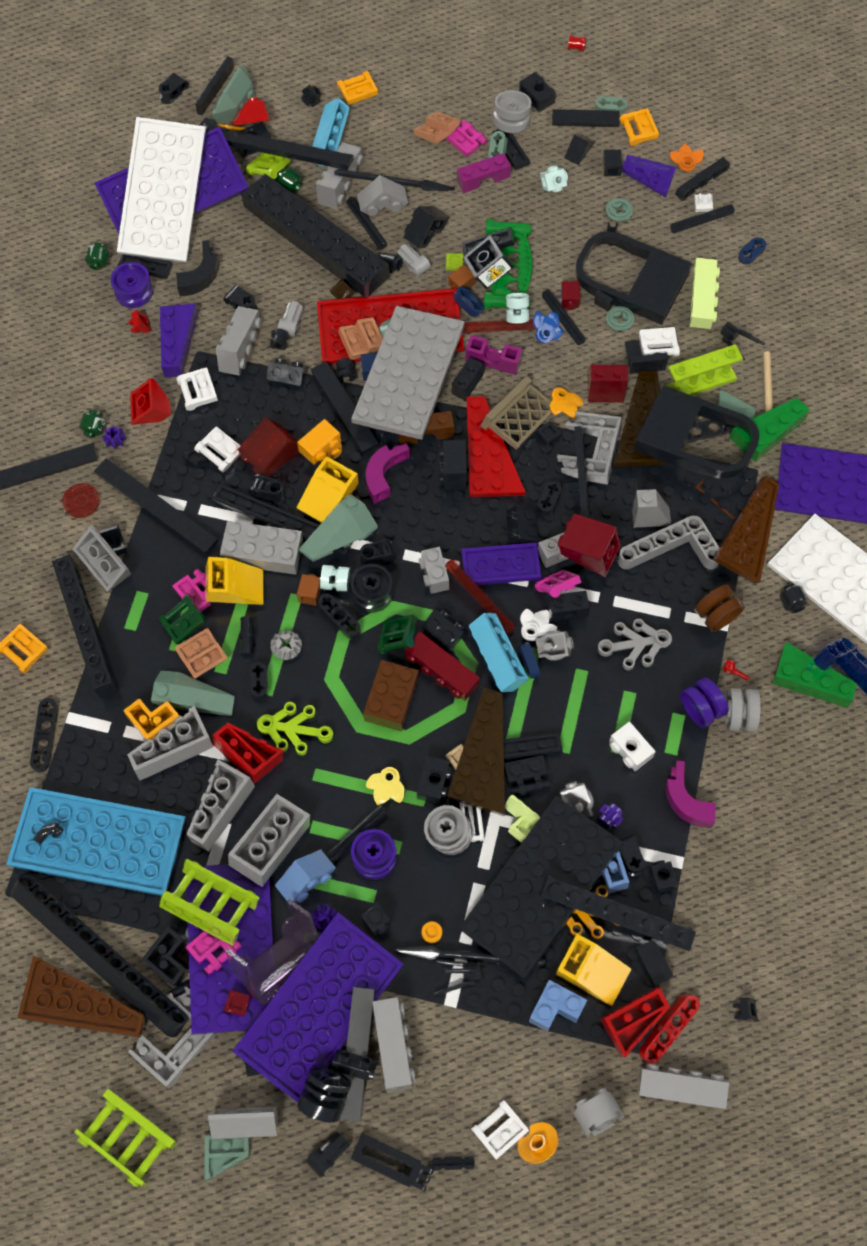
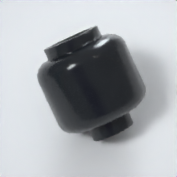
[779,584,808,614]

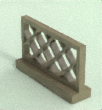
[481,376,552,450]

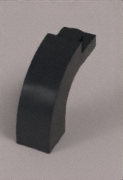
[176,240,219,296]

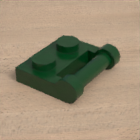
[159,594,207,644]
[378,614,417,654]

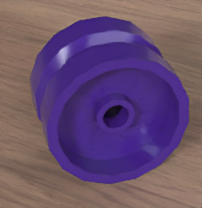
[110,262,153,308]
[680,677,729,728]
[351,829,397,880]

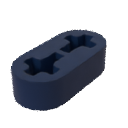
[738,237,766,265]
[453,287,484,317]
[519,643,540,679]

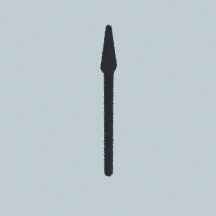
[334,169,455,191]
[395,945,547,966]

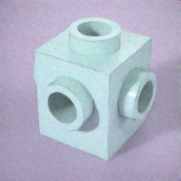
[540,165,568,192]

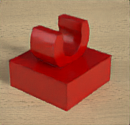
[128,310,151,333]

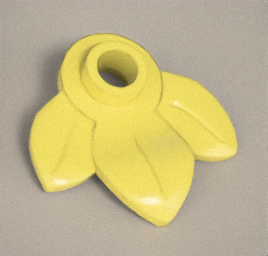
[366,767,405,805]

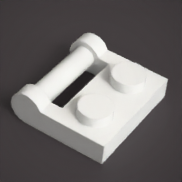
[639,327,680,357]
[176,367,218,411]
[194,427,244,472]
[471,1100,529,1160]

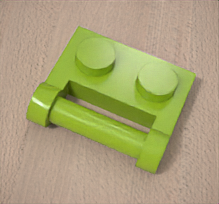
[246,153,290,179]

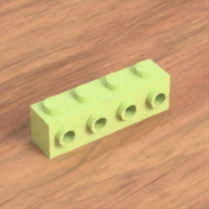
[690,258,720,329]

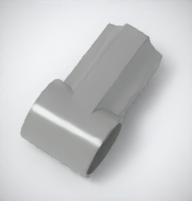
[397,244,431,278]
[278,301,303,337]

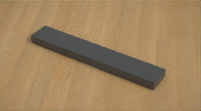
[340,987,375,1121]

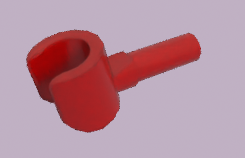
[723,660,749,681]

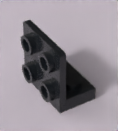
[625,340,668,374]

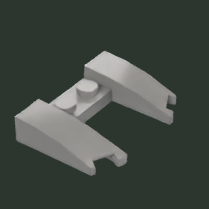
[557,412,622,485]
[128,986,218,1089]

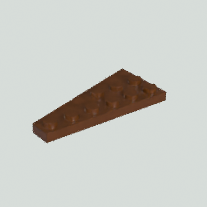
[713,476,779,584]
[17,955,145,1038]

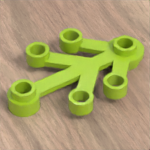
[257,702,333,755]

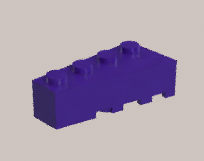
[160,304,198,378]

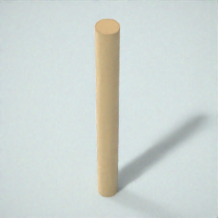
[763,351,773,413]

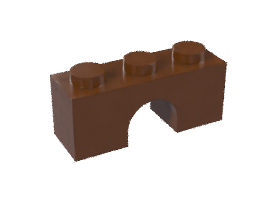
[398,411,454,445]

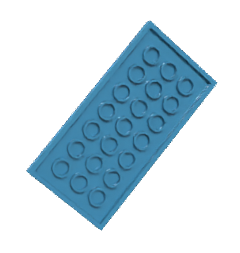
[6,787,186,896]

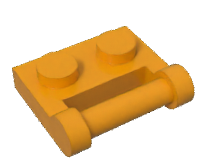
[336,71,378,105]
[619,108,659,146]
[0,624,48,674]

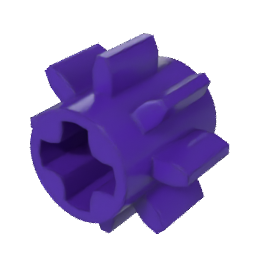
[102,425,126,450]
[598,803,623,829]
[311,904,336,930]

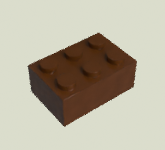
[363,660,419,732]

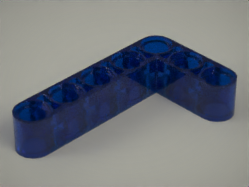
[813,637,867,694]

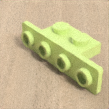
[505,795,540,843]

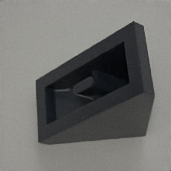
[564,134,596,165]

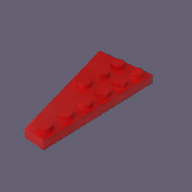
[466,396,526,497]

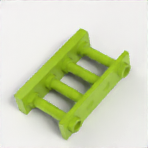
[664,344,743,396]
[159,859,260,946]
[74,1089,177,1188]

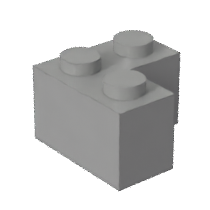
[357,175,408,216]

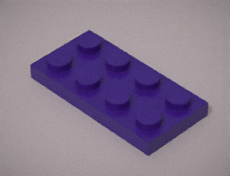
[462,542,541,586]

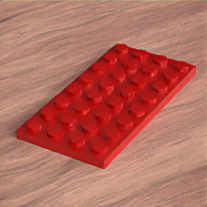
[317,288,464,365]

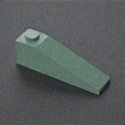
[299,494,378,561]
[151,671,235,716]

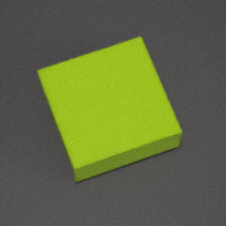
[446,253,464,270]

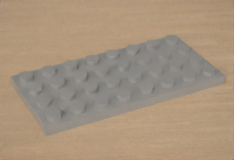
[351,306,465,440]

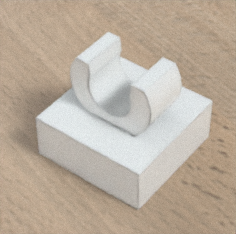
[694,193,713,212]

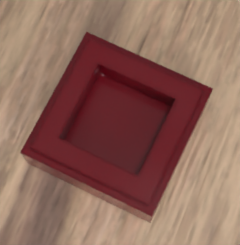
[224,990,251,1017]

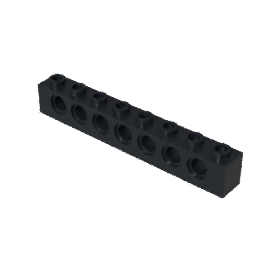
[52,554,119,698]

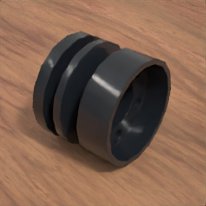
[297,1067,352,1123]

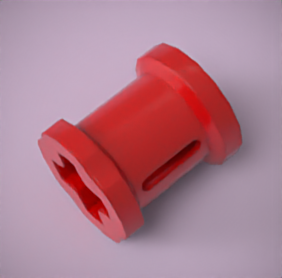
[568,35,586,52]

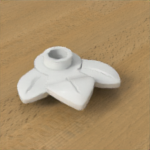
[520,609,557,641]

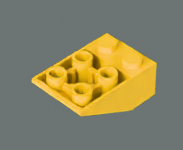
[297,456,359,523]
[206,557,263,605]
[556,934,631,1006]

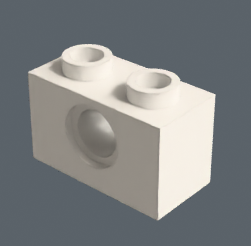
[609,722,656,771]

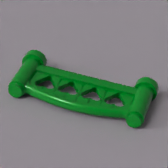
[484,219,532,310]

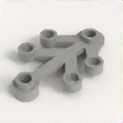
[598,619,672,671]

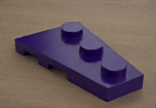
[622,155,676,198]

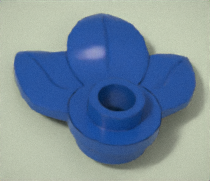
[533,311,564,343]

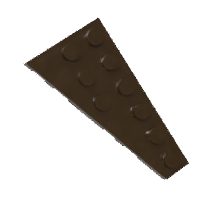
[614,371,669,467]
[447,688,505,816]

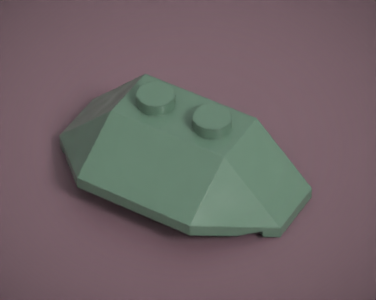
[212,65,255,124]

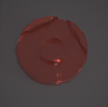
[62,483,100,518]

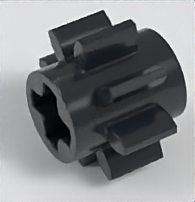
[301,84,322,107]

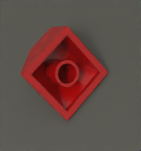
[230,97,269,126]
[130,378,171,425]

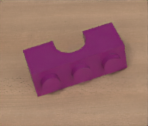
[457,153,511,193]
[465,335,522,375]

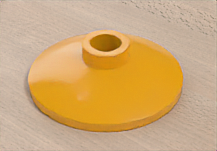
[518,1122,559,1164]

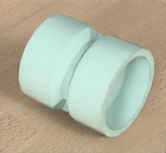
[506,293,529,323]
[320,565,350,592]

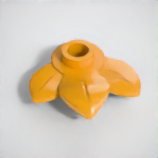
[550,387,584,418]

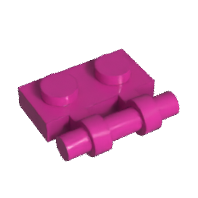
[445,120,488,157]
[172,569,211,612]
[186,931,242,975]

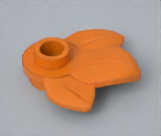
[670,144,704,172]

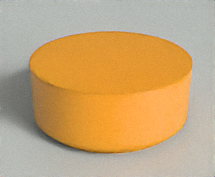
[421,921,442,944]

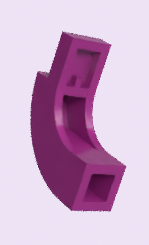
[366,443,410,504]
[665,761,716,828]

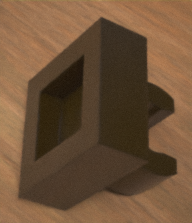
[330,279,355,299]

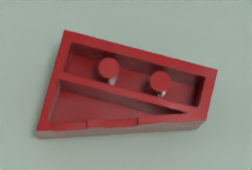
[213,723,284,784]
[600,988,670,1058]

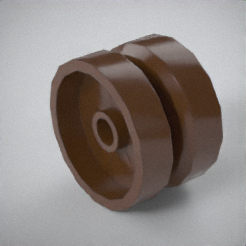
[694,584,745,632]

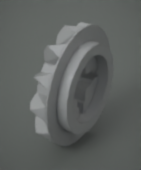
[271,630,302,660]

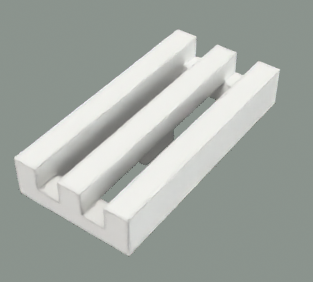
[460,803,484,842]

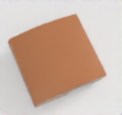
[413,112,460,143]
[338,317,383,360]
[174,628,228,679]

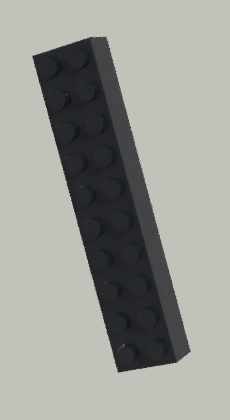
[241,174,390,298]

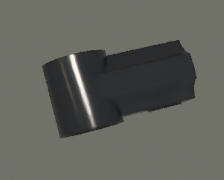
[306,1131,350,1178]

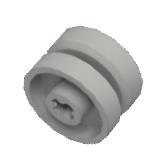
[493,90,532,133]
[726,688,761,732]
[424,805,473,855]

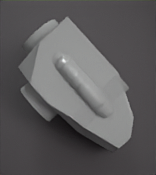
[535,630,574,660]
[560,781,594,817]

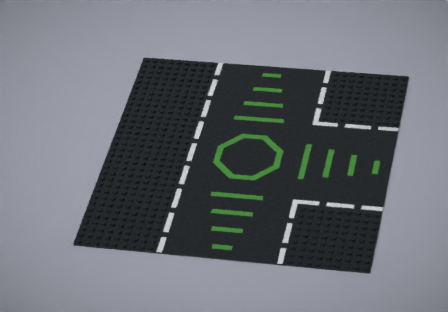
[5,352,758,1054]

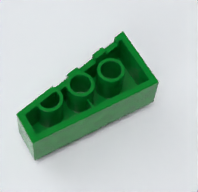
[729,398,810,462]
[772,642,857,708]

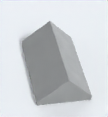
[72,525,131,592]
[208,1107,278,1139]

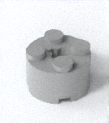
[573,1088,624,1138]

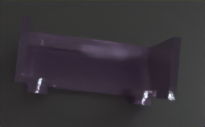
[225,899,319,1005]

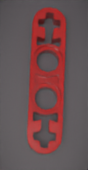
[639,994,700,1064]

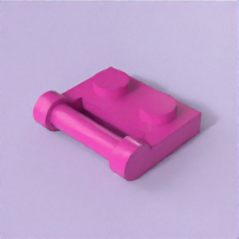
[535,570,581,598]

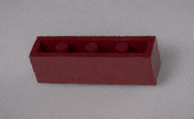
[405,632,480,701]

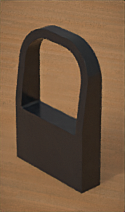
[575,231,692,325]
[634,385,759,479]

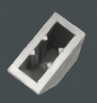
[632,489,671,528]

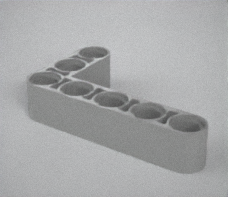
[618,515,720,569]

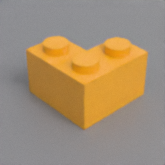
[297,419,342,465]
[123,698,179,741]

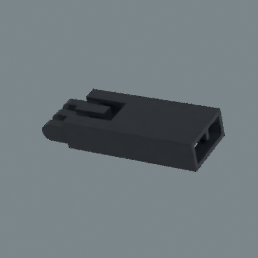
[350,1133,434,1192]

